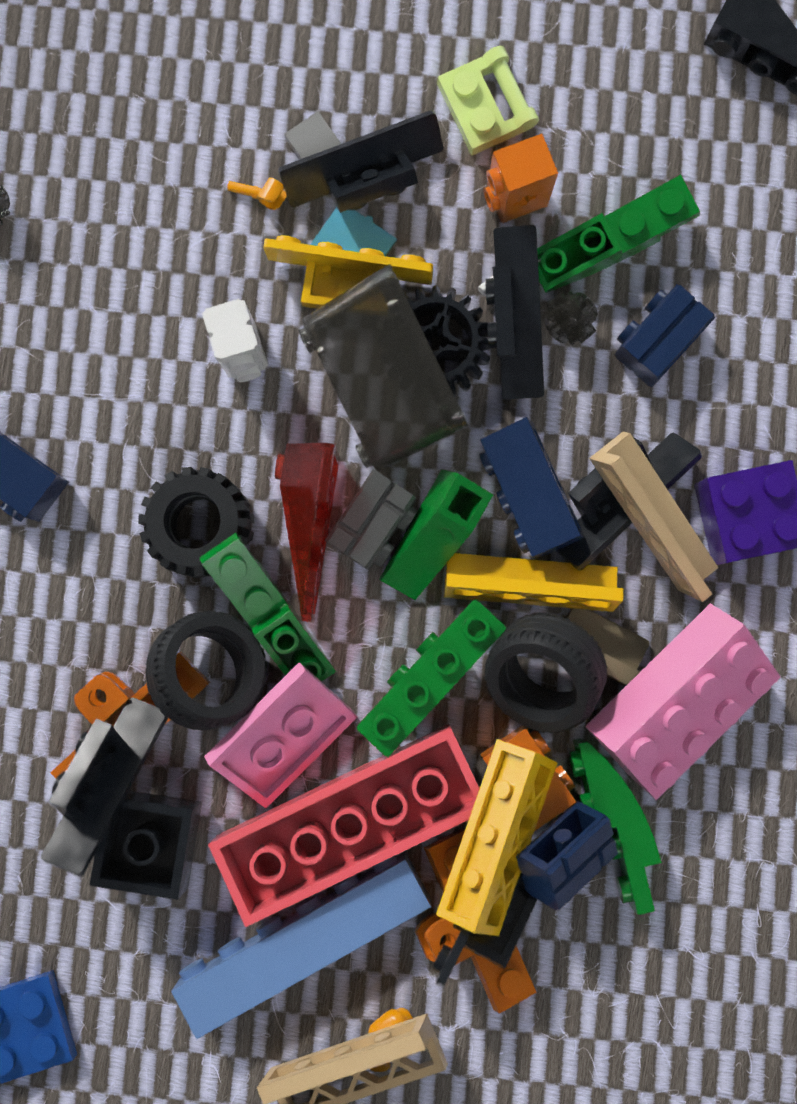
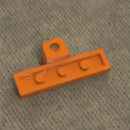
[50,652,210,779]
[415,829,537,1014]

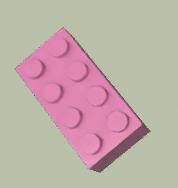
[585,603,781,800]

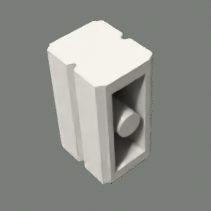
[202,299,268,382]

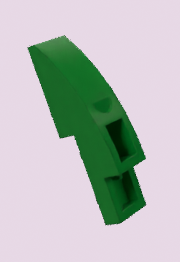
[537,174,700,293]
[199,533,336,682]
[569,738,662,915]

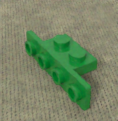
[357,600,506,757]

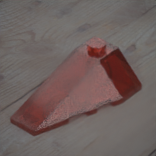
[275,443,340,623]

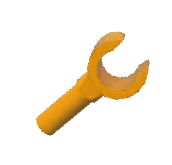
[227,177,287,211]

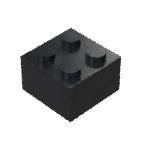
[89,790,202,900]

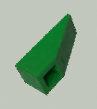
[379,469,493,600]

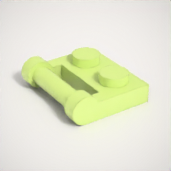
[437,45,539,156]

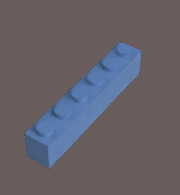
[171,851,431,1040]

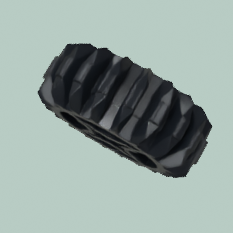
[378,285,490,401]

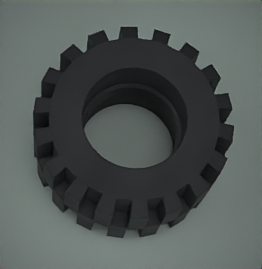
[138,467,255,578]

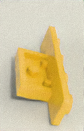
[263,235,434,319]

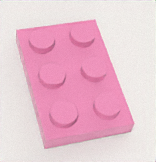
[204,662,358,808]

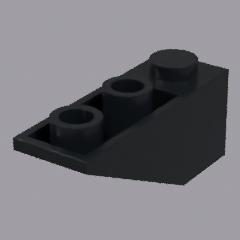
[704,0,797,95]

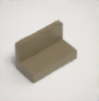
[566,608,650,686]

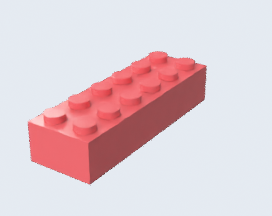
[208,724,480,927]

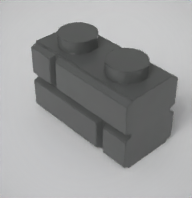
[325,469,418,571]

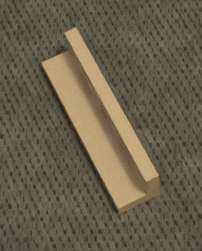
[589,432,718,602]
[257,1013,448,1104]

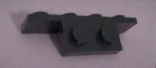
[278,110,444,213]
[485,225,545,400]
[556,433,702,571]
[41,697,168,877]
[432,872,537,988]

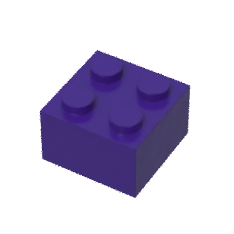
[694,460,797,565]

